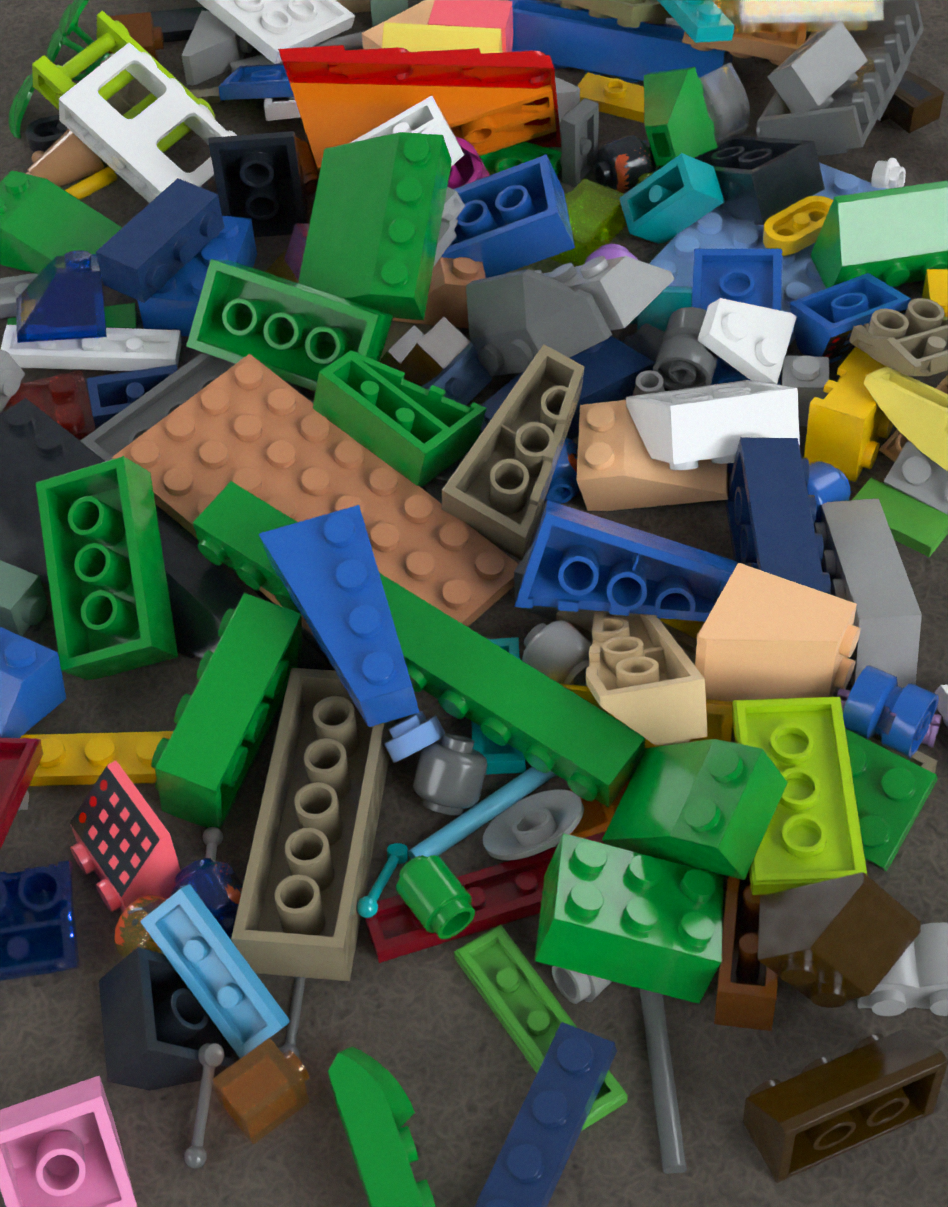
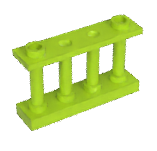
[32,11,215,153]

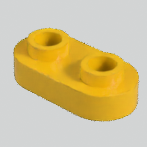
[763,196,833,256]

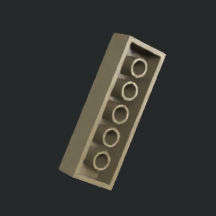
[231,668,396,981]

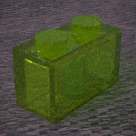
[548,179,626,267]

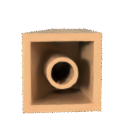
[695,563,861,702]

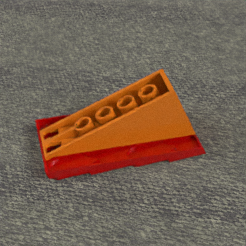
[278,45,561,174]

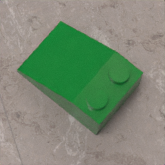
[0,170,122,286]
[602,739,788,880]

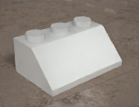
[626,380,800,470]

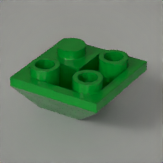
[644,67,718,166]

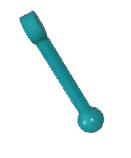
[357,843,408,918]

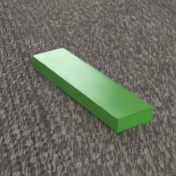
[454,924,628,1131]

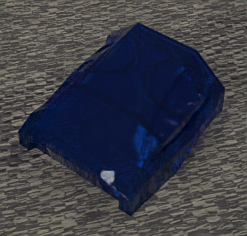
[0,860,79,981]

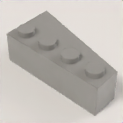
[813,498,922,688]

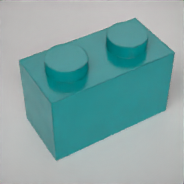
[619,153,724,244]

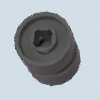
[653,307,718,391]

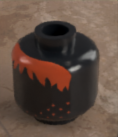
[593,135,656,193]

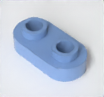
[384,711,445,762]

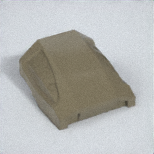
[849,298,948,376]

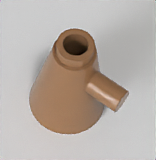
[25,129,104,187]

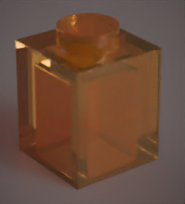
[212,1038,310,1145]

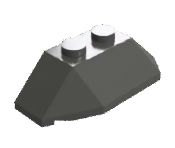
[466,269,612,377]

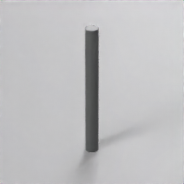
[640,989,687,1174]

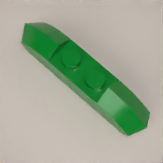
[328,1047,436,1207]

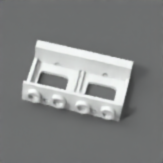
[59,42,237,203]

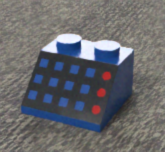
[789,273,911,363]

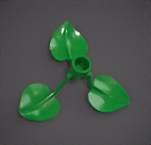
[8,0,110,139]

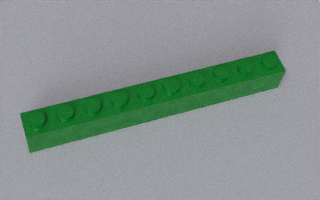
[193,481,646,808]

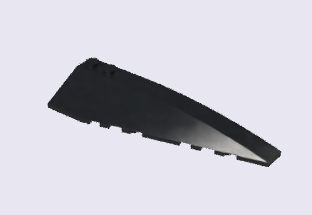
[0,398,335,671]

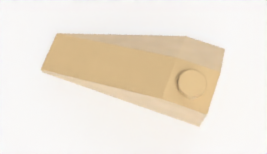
[586,611,707,746]

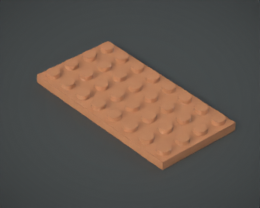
[112,354,519,635]

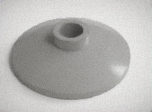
[483,789,584,860]

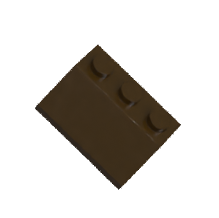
[743,1029,948,1183]

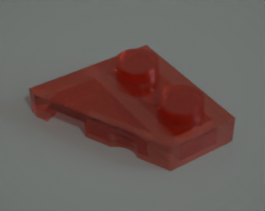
[6,370,95,441]

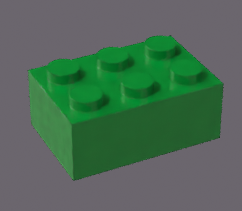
[535,833,724,1004]

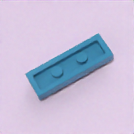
[140,884,291,1059]

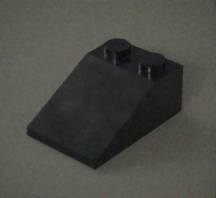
[208,131,308,237]
[695,135,825,225]

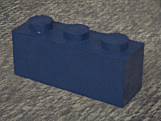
[96,178,224,303]

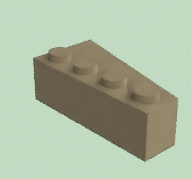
[442,344,585,560]

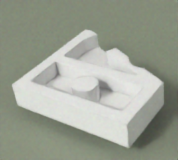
[697,298,796,385]

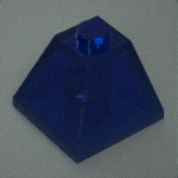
[16,250,107,343]

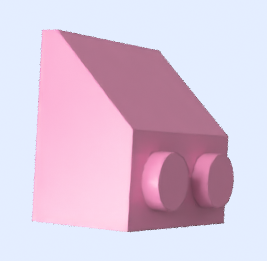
[0,1075,137,1207]

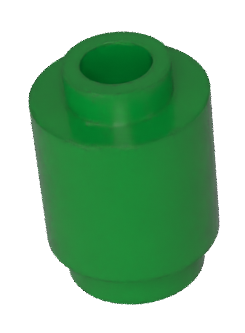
[396,855,475,939]

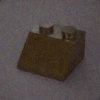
[758,872,921,1008]

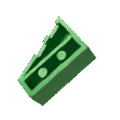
[313,350,487,488]

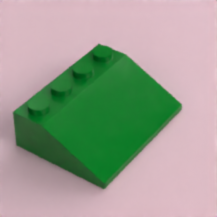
[298,132,452,321]

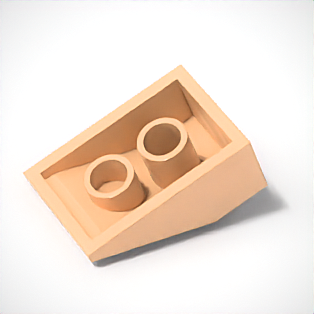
[576,400,728,511]

